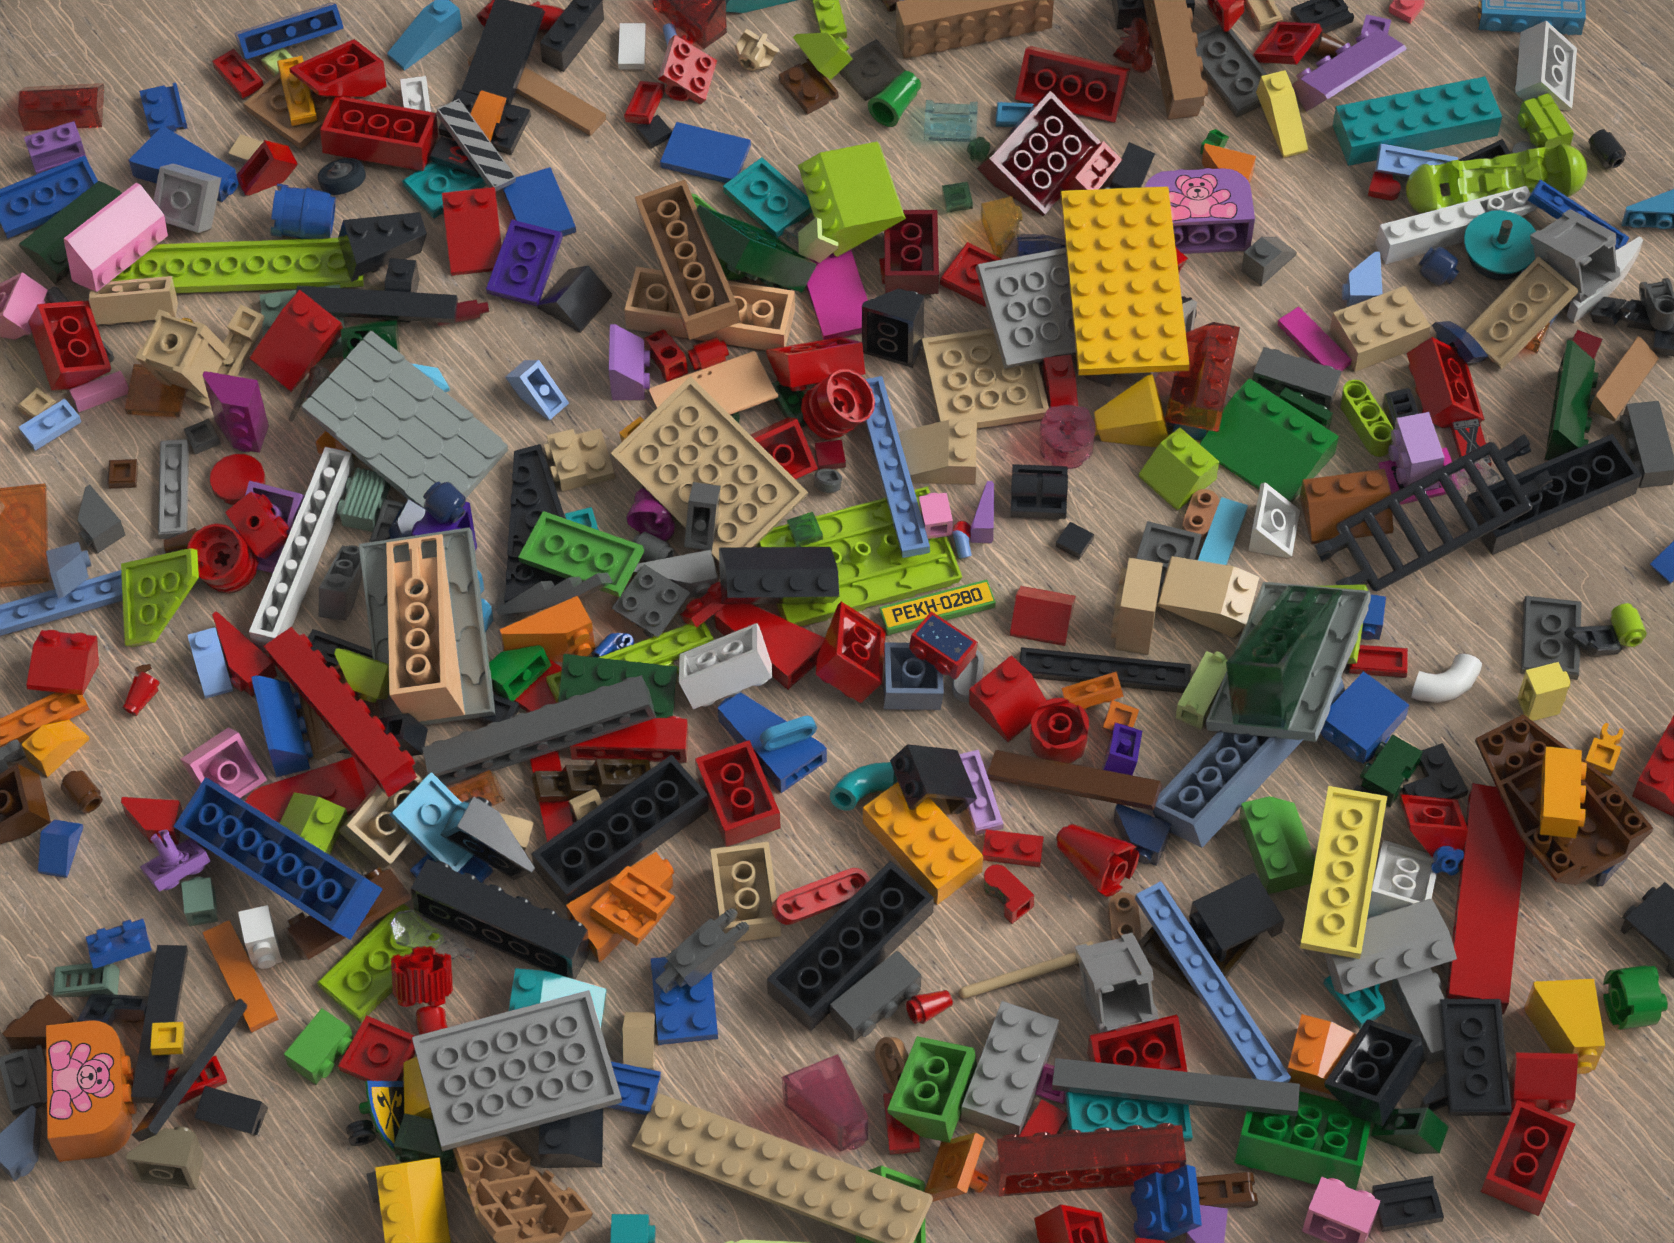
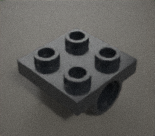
[1010,464,1068,519]

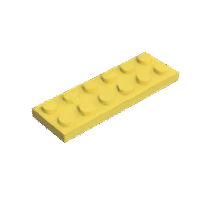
[1300,786,1387,959]

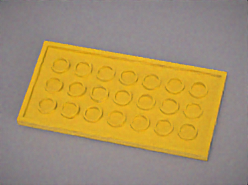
[1061,186,1189,375]

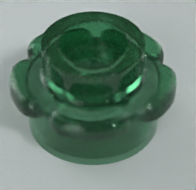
[967,137,990,162]

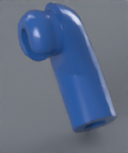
[592,633,634,658]

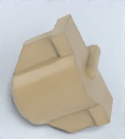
[735,28,779,71]

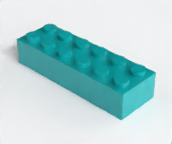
[1332,76,1502,166]

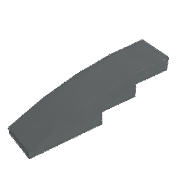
[496,573,613,614]

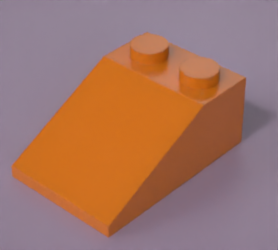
[499,596,595,662]
[1287,1014,1357,1095]

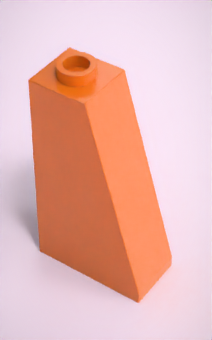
[566,852,674,962]

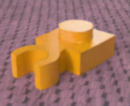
[1585,723,1624,776]

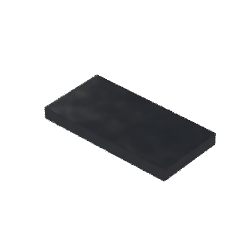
[461,0,545,104]
[1438,999,1512,1116]

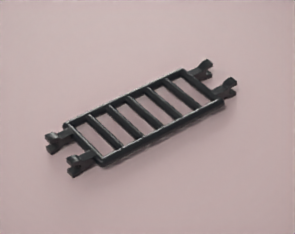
[1315,434,1553,592]

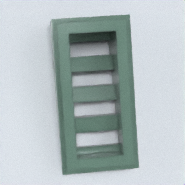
[53,963,120,997]

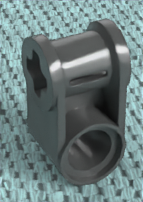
[1639,278,1674,331]

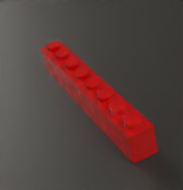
[264,626,417,797]

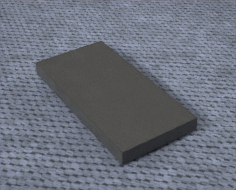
[1196,25,1267,118]

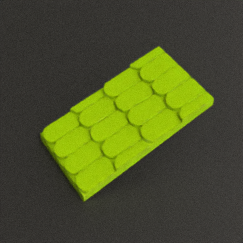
[756,486,962,627]

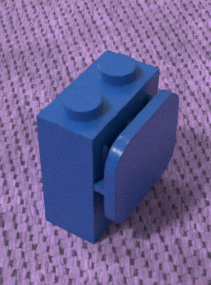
[1320,671,1409,764]

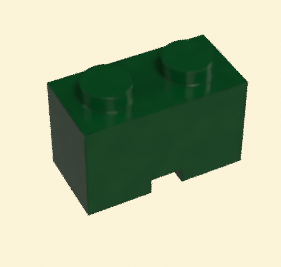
[1360,734,1423,807]

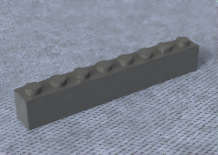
[422,675,656,787]

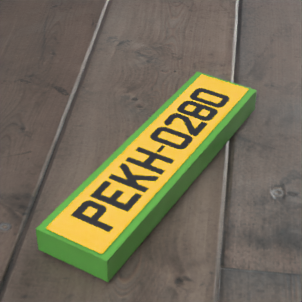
[879,580,996,635]

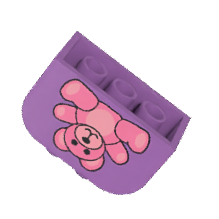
[1145,168,1255,254]

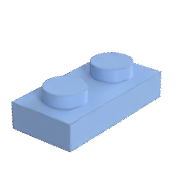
[19,399,81,451]

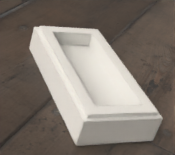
[618,23,646,69]

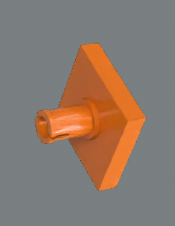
[924,1132,989,1202]

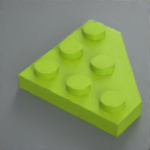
[121,548,199,648]

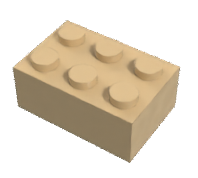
[1330,286,1431,372]
[1111,558,1163,655]
[338,774,423,870]
[710,842,781,942]

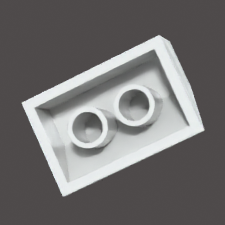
[1515,21,1577,111]
[679,623,772,709]

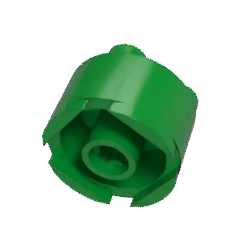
[1603,965,1668,1030]

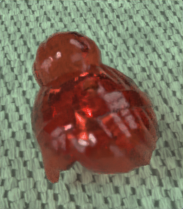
[1112,17,1154,73]

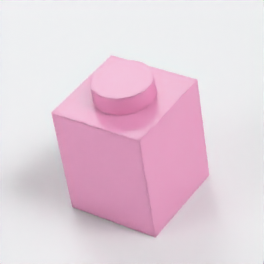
[919,493,953,539]

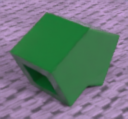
[1200,129,1229,155]

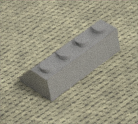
[1324,898,1457,995]

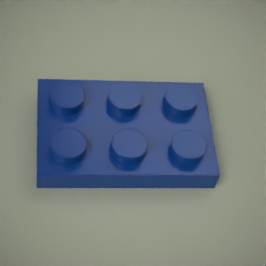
[651,957,718,1045]

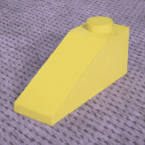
[1256,70,1308,158]

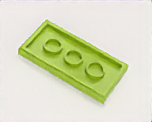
[317,904,444,1023]

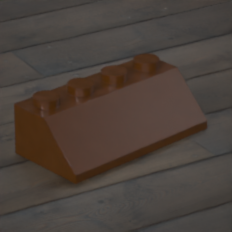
[283,867,412,960]

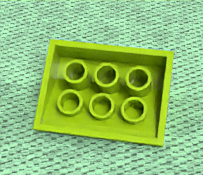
[798,141,906,257]

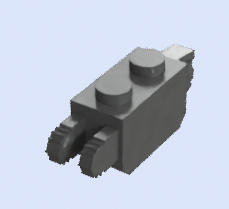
[655,908,749,993]

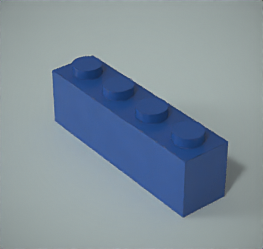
[234,2,344,59]

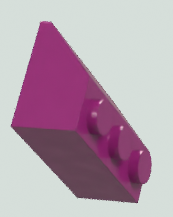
[202,371,269,453]

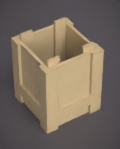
[136,310,230,398]

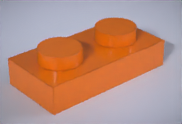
[1062,672,1124,710]

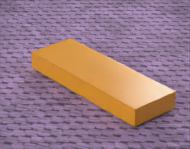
[277,56,317,126]

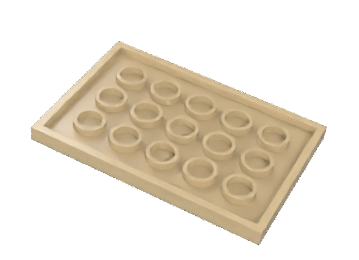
[611,376,808,562]

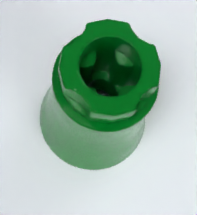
[868,71,921,127]

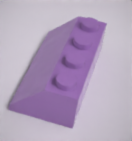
[1292,29,1406,112]

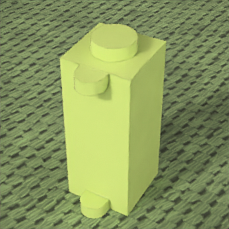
[1176,651,1231,730]

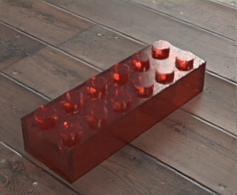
[995,1123,1186,1197]

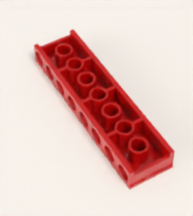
[1445,783,1525,1014]

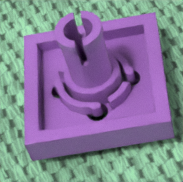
[140,830,211,892]

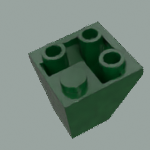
[341,320,400,360]

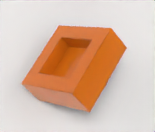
[1102,700,1139,731]

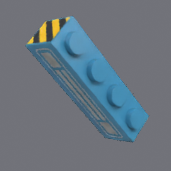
[1478,0,1586,35]

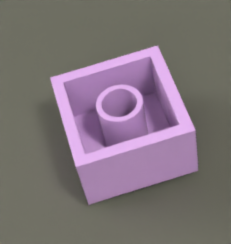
[1389,412,1445,490]

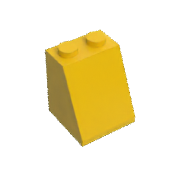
[1524,979,1605,1074]

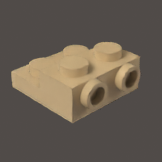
[543,428,615,492]

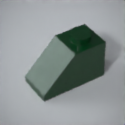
[1371,1108,1449,1154]

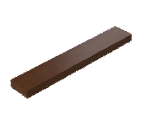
[987,750,1162,811]

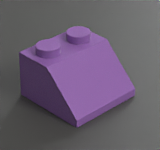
[609,324,650,400]

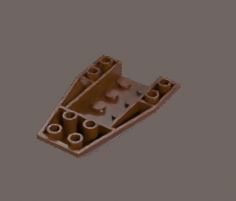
[1475,714,1654,885]

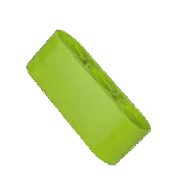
[1340,380,1394,457]

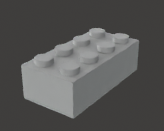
[961,1001,1059,1139]

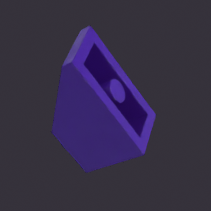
[1101,722,1142,775]

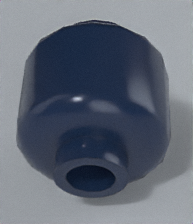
[1418,246,1460,286]
[423,481,466,524]

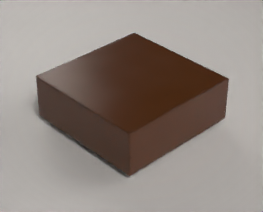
[108,459,138,489]

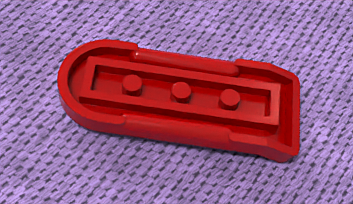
[245,757,377,823]

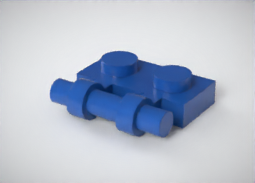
[86,919,152,969]

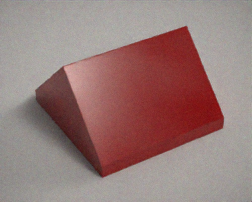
[1010,586,1076,646]

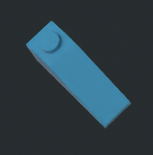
[387,0,463,71]

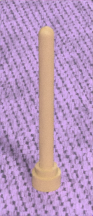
[959,941,1093,999]

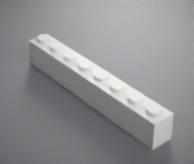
[249,447,355,652]

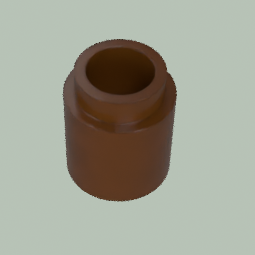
[61,770,103,813]

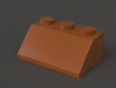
[1299,469,1394,544]

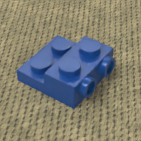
[1131,1165,1202,1241]

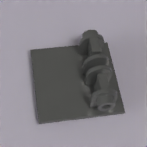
[612,564,690,638]

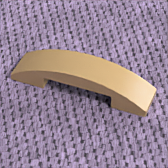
[186,304,265,408]

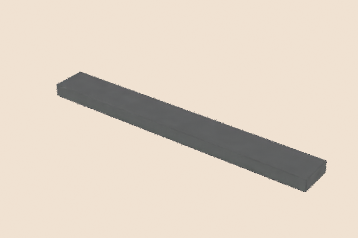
[1052,1058,1300,1116]

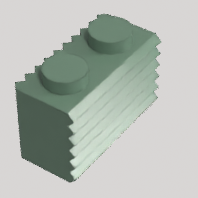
[337,467,391,532]

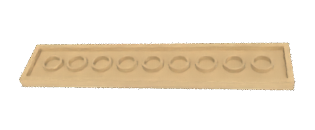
[632,1093,933,1243]

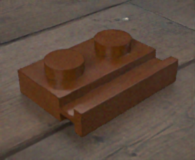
[779,58,839,115]

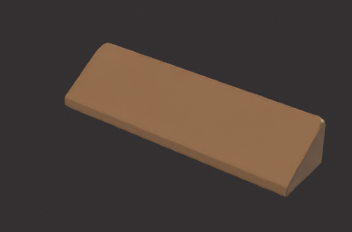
[1590,336,1659,422]

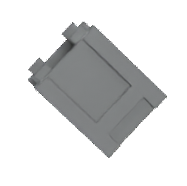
[1530,209,1621,303]
[1075,933,1158,1033]

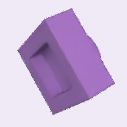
[1361,14,1391,34]

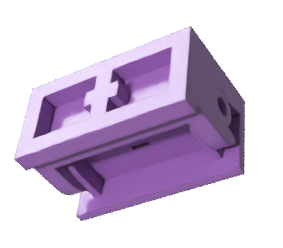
[24,121,87,175]

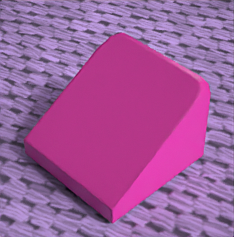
[1035,1064,1065,1104]

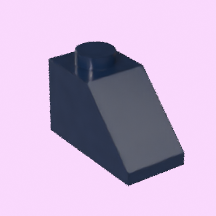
[1114,804,1172,866]

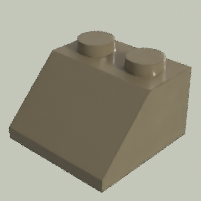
[126,1127,204,1190]

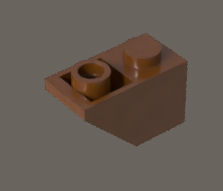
[2,994,74,1049]

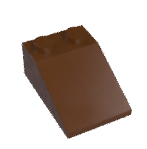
[0,763,51,844]

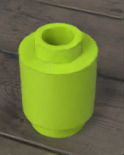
[1610,603,1647,647]

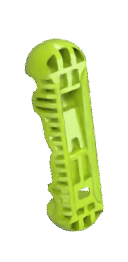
[1406,144,1587,214]

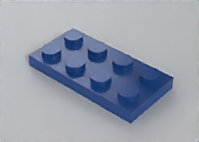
[0,155,98,239]

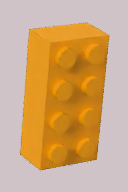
[863,782,983,905]

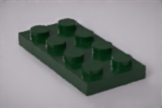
[558,654,677,718]

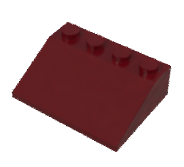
[977,91,1101,216]

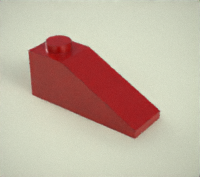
[212,611,277,697]

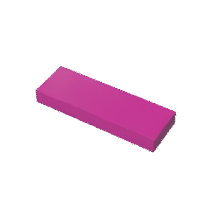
[1277,306,1352,371]

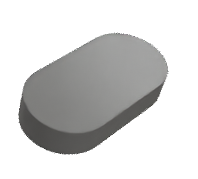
[952,650,984,702]

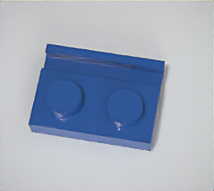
[139,83,188,137]
[608,1062,661,1115]

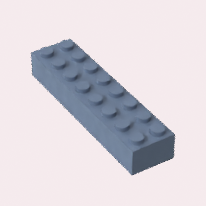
[1152,677,1345,848]

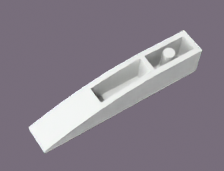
[1375,186,1537,264]

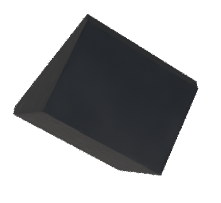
[537,265,612,333]

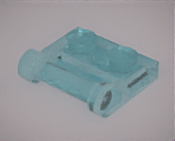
[924,100,978,142]

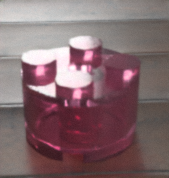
[1039,405,1095,469]

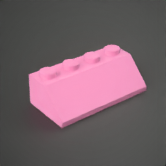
[63,183,168,292]

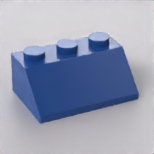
[251,675,313,777]

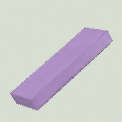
[959,750,1003,835]

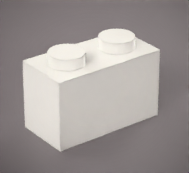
[238,905,282,969]

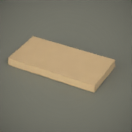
[1466,256,1578,370]

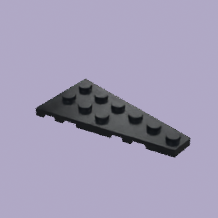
[504,444,566,603]

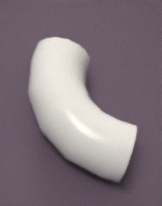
[1411,654,1482,703]

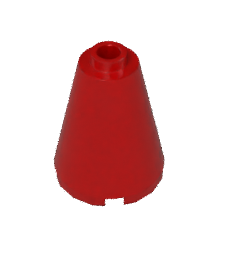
[1056,824,1139,897]

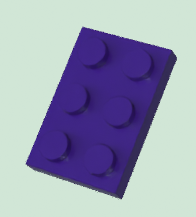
[486,219,563,307]

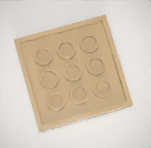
[922,328,1050,429]

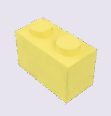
[1517,662,1570,721]

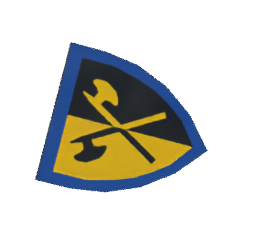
[359,1081,409,1152]

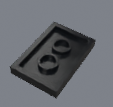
[438,89,531,155]

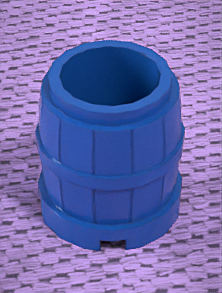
[271,184,336,239]

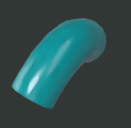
[830,762,898,811]

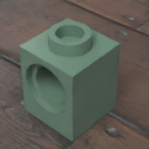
[181,877,219,926]

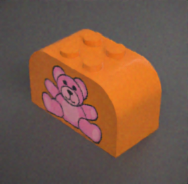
[46,1021,137,1162]

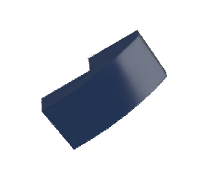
[1432,321,1488,364]

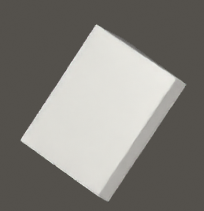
[1249,482,1300,558]

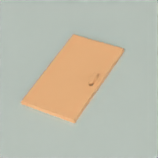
[648,351,779,415]

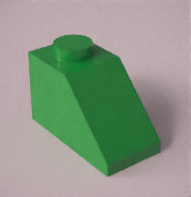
[489,645,551,701]

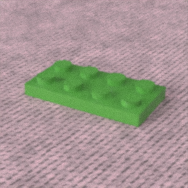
[518,511,644,597]

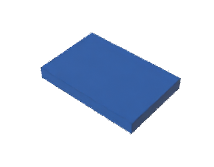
[660,122,751,183]
[502,167,576,236]

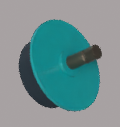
[1464,210,1536,280]

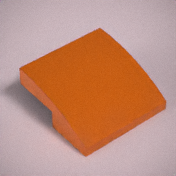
[589,866,675,946]

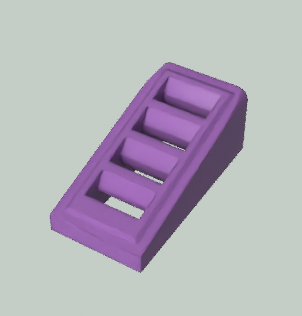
[971,481,994,543]

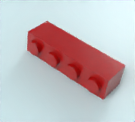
[570,716,689,763]

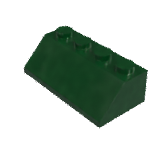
[19,181,122,284]
[1544,340,1599,460]

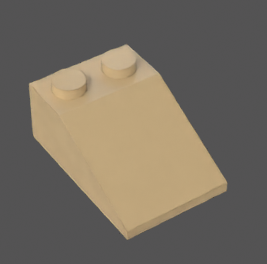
[898,420,977,484]
[1157,556,1259,638]

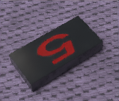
[430,136,480,178]

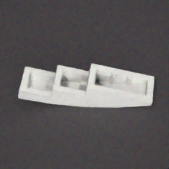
[1567,236,1643,323]

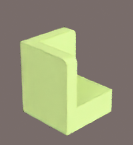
[798,217,838,263]

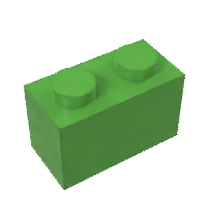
[284,1008,353,1085]

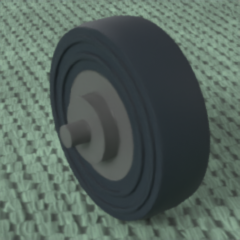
[318,158,366,195]

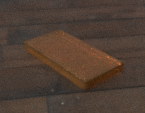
[0,483,49,588]

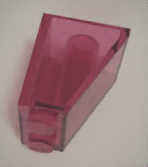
[782,1054,868,1152]

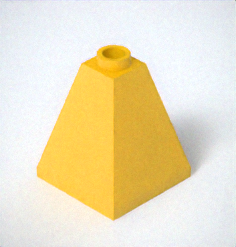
[1090,374,1169,447]

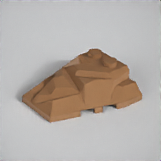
[453,1135,593,1243]

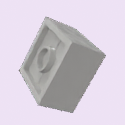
[153,163,221,233]

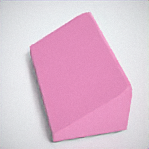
[69,371,130,412]

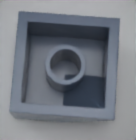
[883,642,944,710]

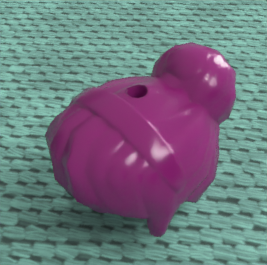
[626,488,675,542]

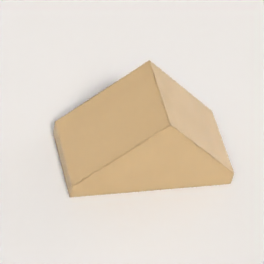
[623,1012,655,1070]

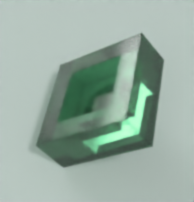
[942,182,973,213]
[787,512,823,547]

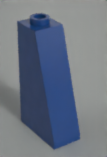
[129,126,239,202]
[717,692,827,793]

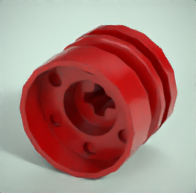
[801,369,875,440]
[187,523,258,593]

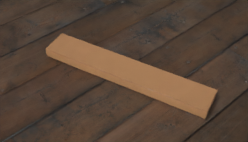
[468,51,606,136]

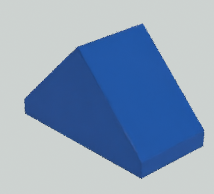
[38,820,84,878]

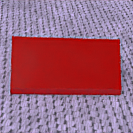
[1087,1014,1188,1072]

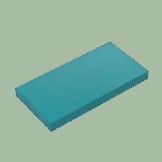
[1064,1091,1193,1147]

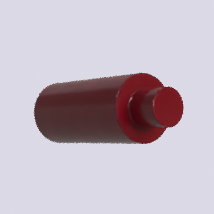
[437,299,489,326]

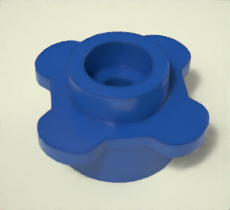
[1431,846,1464,876]

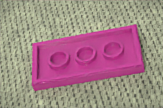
[798,249,868,339]

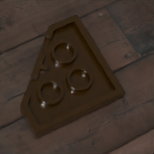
[1138,922,1259,999]

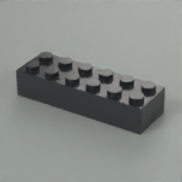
[1466,434,1642,555]
[531,755,709,906]
[411,859,589,979]
[767,861,934,1031]

